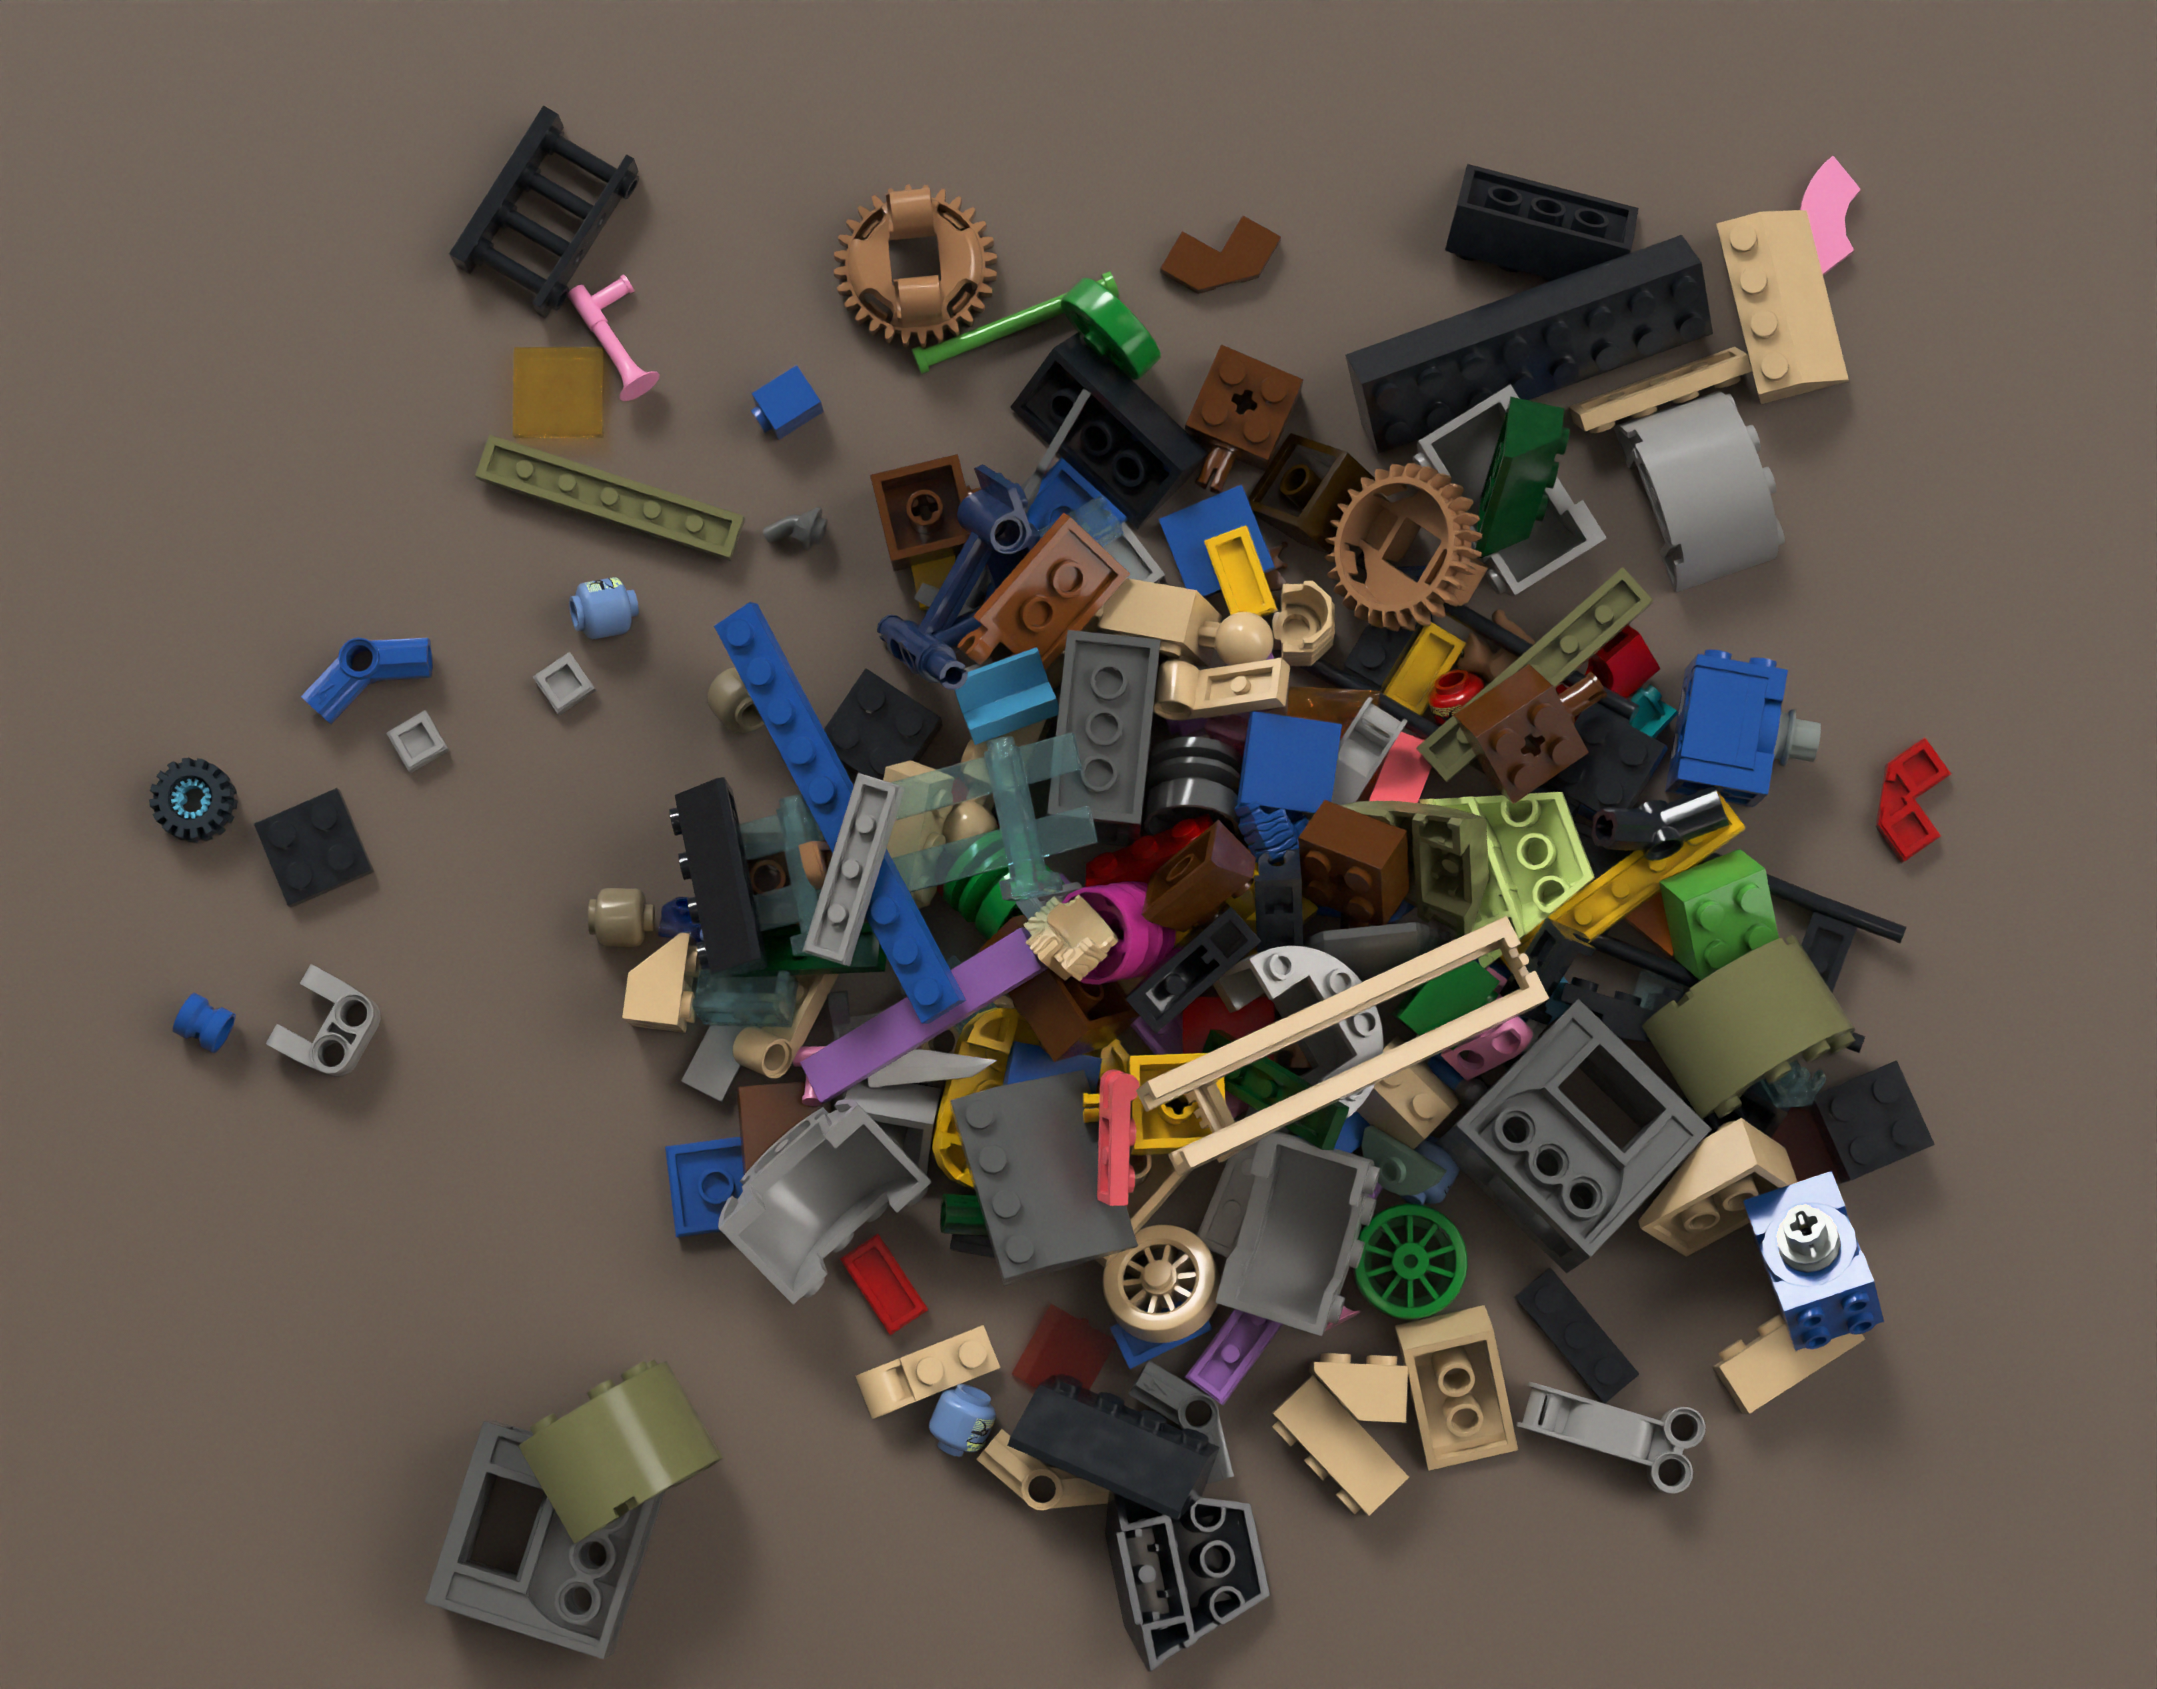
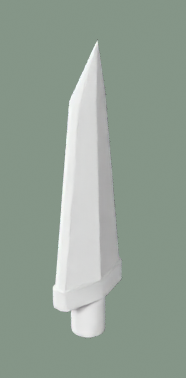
[867,1049,997,1088]

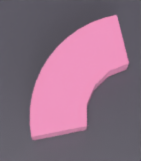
[1800,156,1861,275]

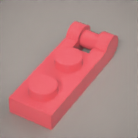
[1097,1069,1140,1206]

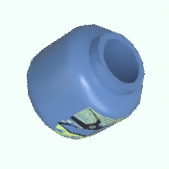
[569,577,639,639]
[929,1384,996,1457]

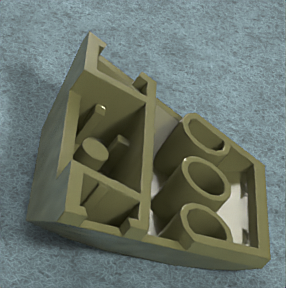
[1340,801,1489,939]

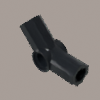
[1590,786,1729,861]

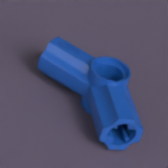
[301,637,433,724]

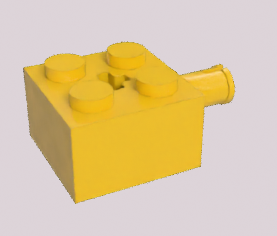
[1082,1053,1225,1155]

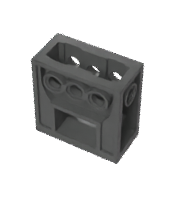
[1047,630,1160,847]
[1435,999,1712,1274]
[424,1421,666,1659]

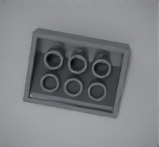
[951,1070,1138,1287]

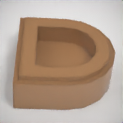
[798,841,833,890]

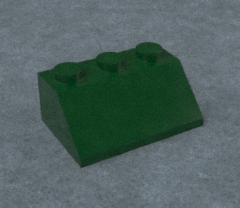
[1474,397,1570,558]

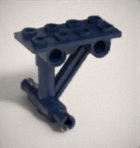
[877,464,1041,690]

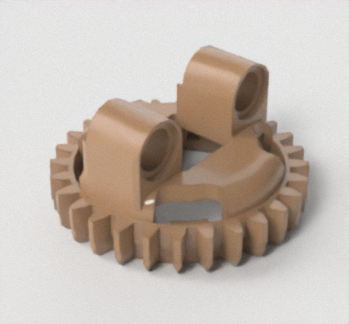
[834,184,997,348]
[1324,463,1488,632]

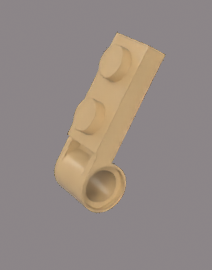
[1153,658,1290,721]
[733,974,839,1078]
[855,1325,1000,1419]

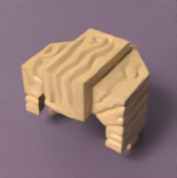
[1271,581,1335,666]
[1023,895,1118,981]

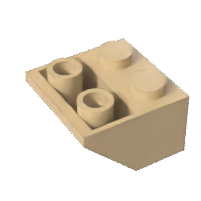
[622,933,702,1033]
[1309,1353,1408,1423]

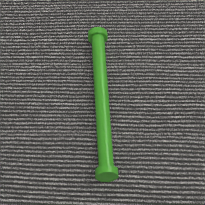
[911,271,1119,374]

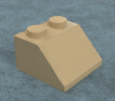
[1357,1036,1460,1150]

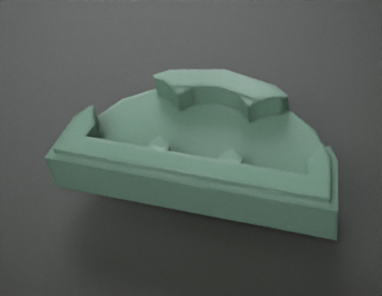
[1362,1125,1447,1196]

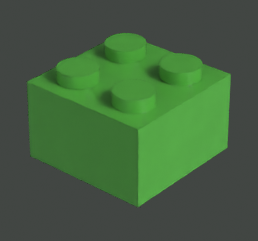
[1659,849,1779,980]

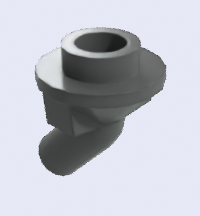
[763,507,828,551]

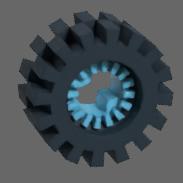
[149,757,238,843]

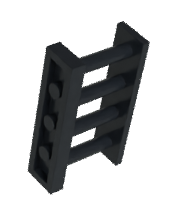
[449,105,639,319]

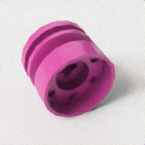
[1062,881,1176,985]

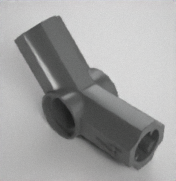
[1128,1360,1234,1484]

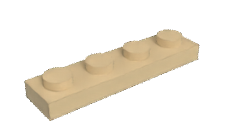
[1569,347,1752,433]

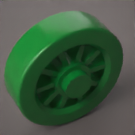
[1061,278,1161,380]
[1351,1204,1468,1320]

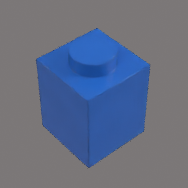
[750,365,824,440]

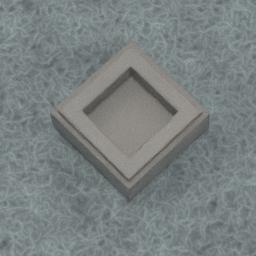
[533,652,596,716]
[387,710,450,773]

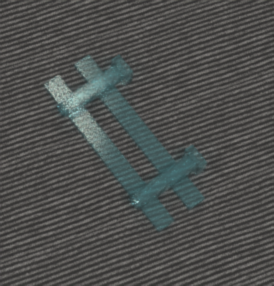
[739,733,1098,956]

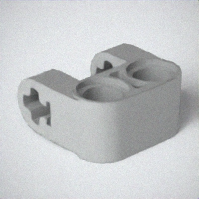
[266,964,381,1077]

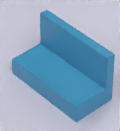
[954,647,1059,745]

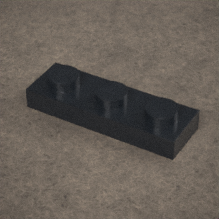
[1514,1267,1639,1404]

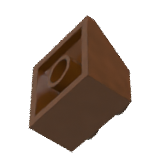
[1141,820,1256,933]

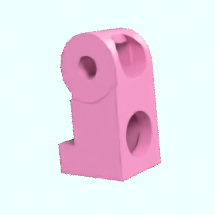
[1441,1016,1533,1081]

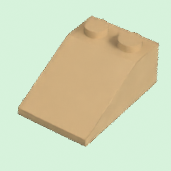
[1638,1118,1798,1257]
[1395,1305,1518,1471]

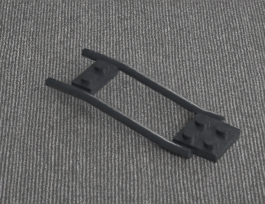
[1299,552,1668,820]
[1574,821,1907,1053]

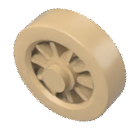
[1102,1225,1221,1343]

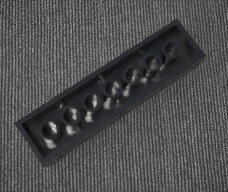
[1345,235,1713,454]

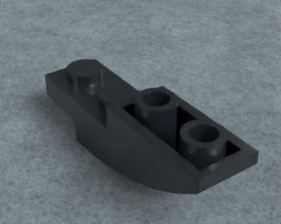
[1552,977,1685,1042]

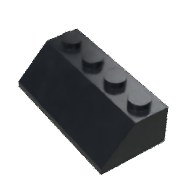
[1445,164,1639,282]
[1010,331,1208,529]
[669,777,769,979]
[1007,1374,1220,1520]

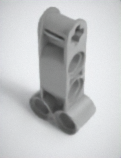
[1302,696,1408,821]
[1516,1382,1706,1494]

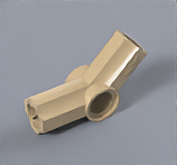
[976,1429,1109,1511]

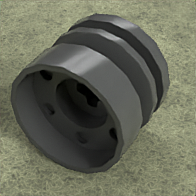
[1144,737,1243,837]

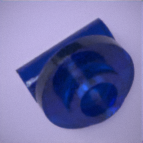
[658,897,703,942]

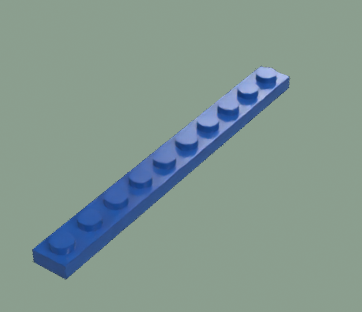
[714,602,967,1024]

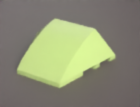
[1419,792,1595,969]

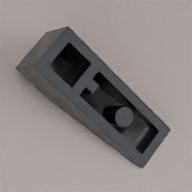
[1125,901,1261,1033]

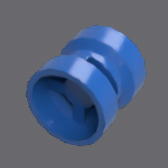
[173,993,236,1053]

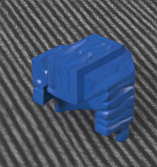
[1234,801,1309,865]

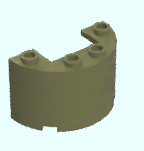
[1642,935,1855,1119]
[518,1359,723,1544]

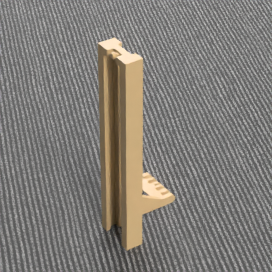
[1136,916,1550,1176]

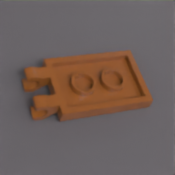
[957,513,1130,671]

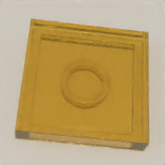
[512,347,605,438]

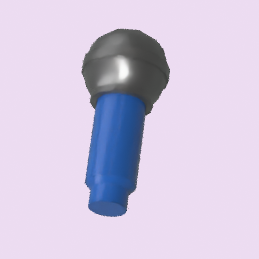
[1427,1057,1487,1109]

